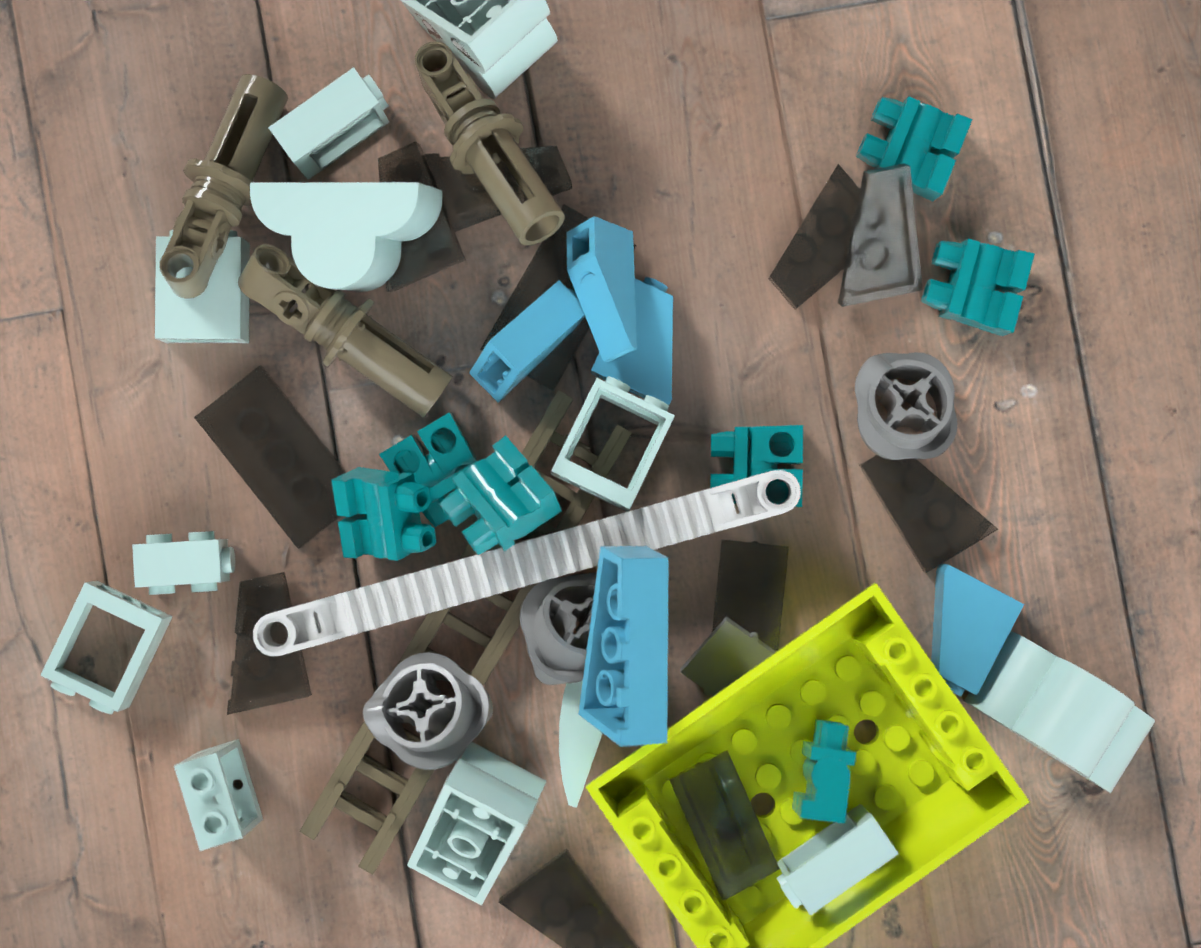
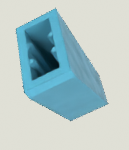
[591,277,673,405]
[469,280,585,403]
[931,563,1024,697]

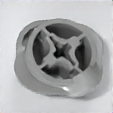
[855,352,957,460]
[520,572,597,685]
[363,653,493,770]

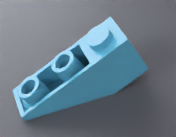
[566,216,637,363]

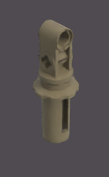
[415,42,565,245]
[160,74,288,299]
[238,244,453,418]

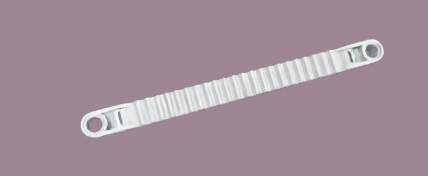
[253,470,801,656]

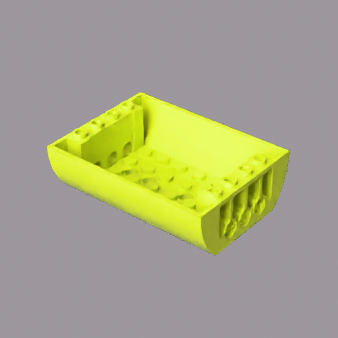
[585,583,1030,948]

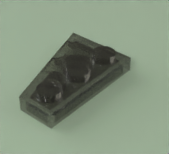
[378,141,466,292]
[425,146,572,232]
[838,163,923,307]
[768,164,892,310]
[859,454,998,573]
[227,572,312,715]
[498,848,640,948]

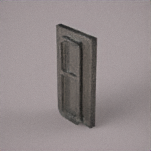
[712,539,789,651]
[669,750,780,900]

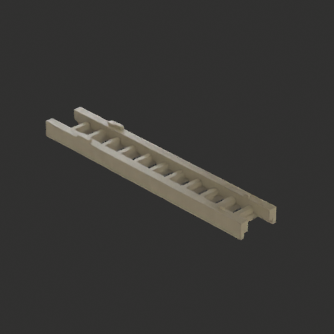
[299,390,632,875]

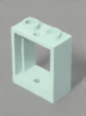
[268,67,389,180]
[551,376,675,512]
[40,581,173,714]
[174,739,263,851]
[776,804,899,915]

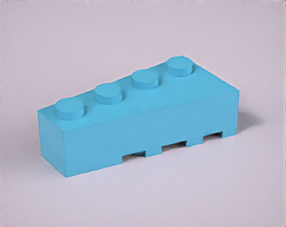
[578,546,669,746]

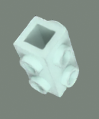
[132,531,235,595]

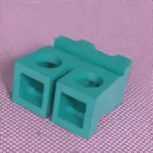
[856,96,973,202]
[921,238,1035,336]
[379,412,477,527]
[710,425,803,508]
[439,435,562,555]
[331,467,436,561]
[792,719,856,824]

